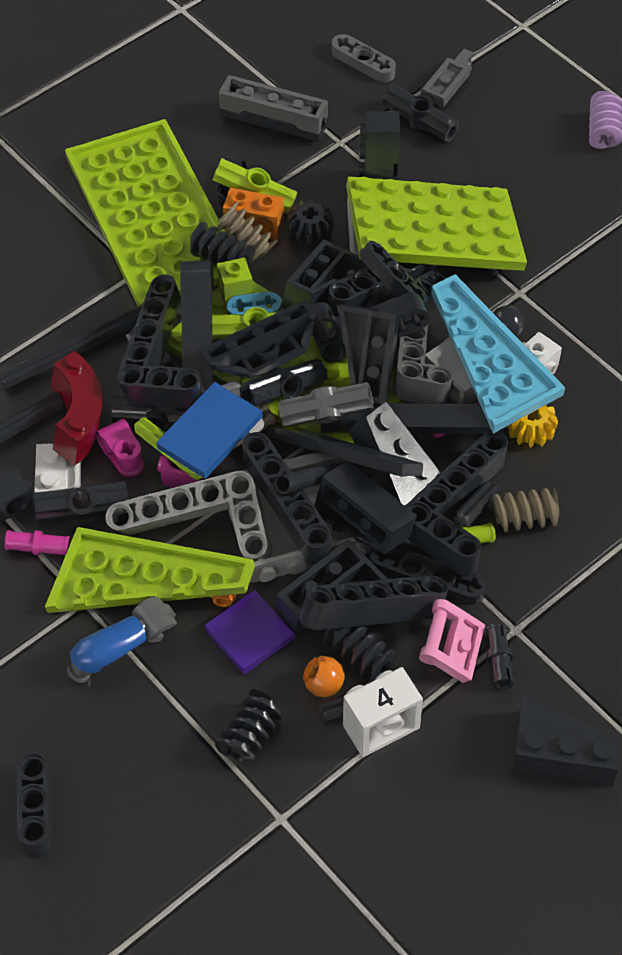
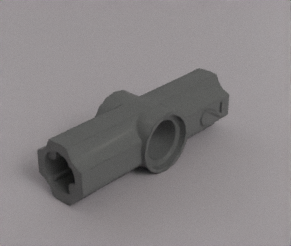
[279,382,374,428]

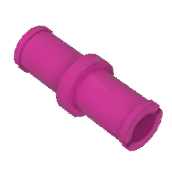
[5,530,70,556]

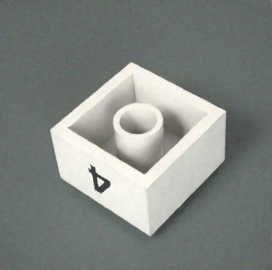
[343,667,423,758]

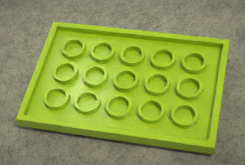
[346,177,527,271]

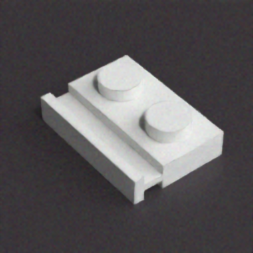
[35,444,81,499]

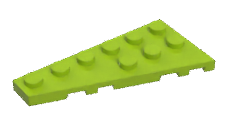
[45,527,255,613]

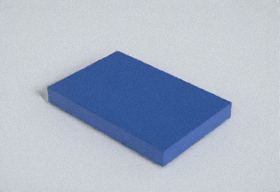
[156,382,263,479]

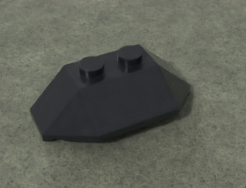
[199,299,318,379]

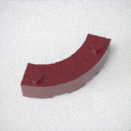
[51,351,103,467]

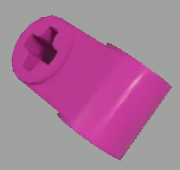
[96,419,144,478]

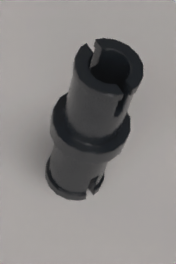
[486,623,514,690]

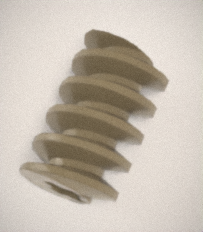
[217,201,278,263]
[492,488,559,532]

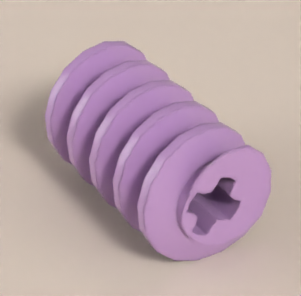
[589,91,622,149]

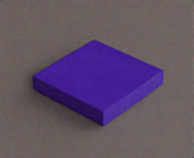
[204,590,295,675]

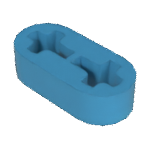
[227,292,282,315]

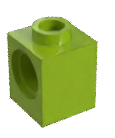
[217,257,253,307]

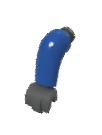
[67,597,177,683]

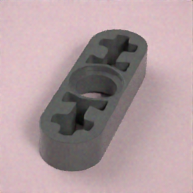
[332,34,396,82]

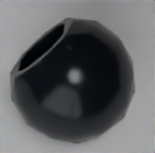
[492,306,525,338]

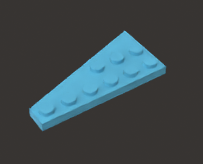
[431,274,565,433]

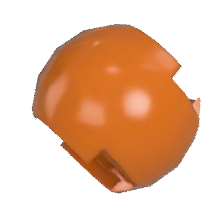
[303,656,345,698]

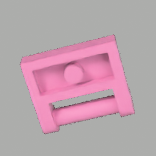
[419,599,485,683]

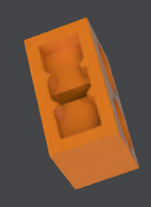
[223,188,284,240]

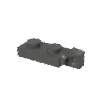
[421,49,473,107]

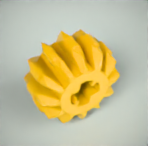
[507,404,558,448]

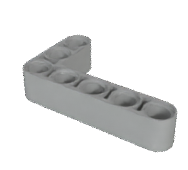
[106,471,272,562]

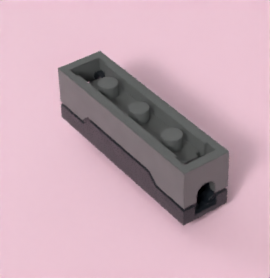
[218,75,328,142]

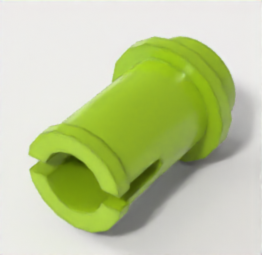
[460,522,496,544]

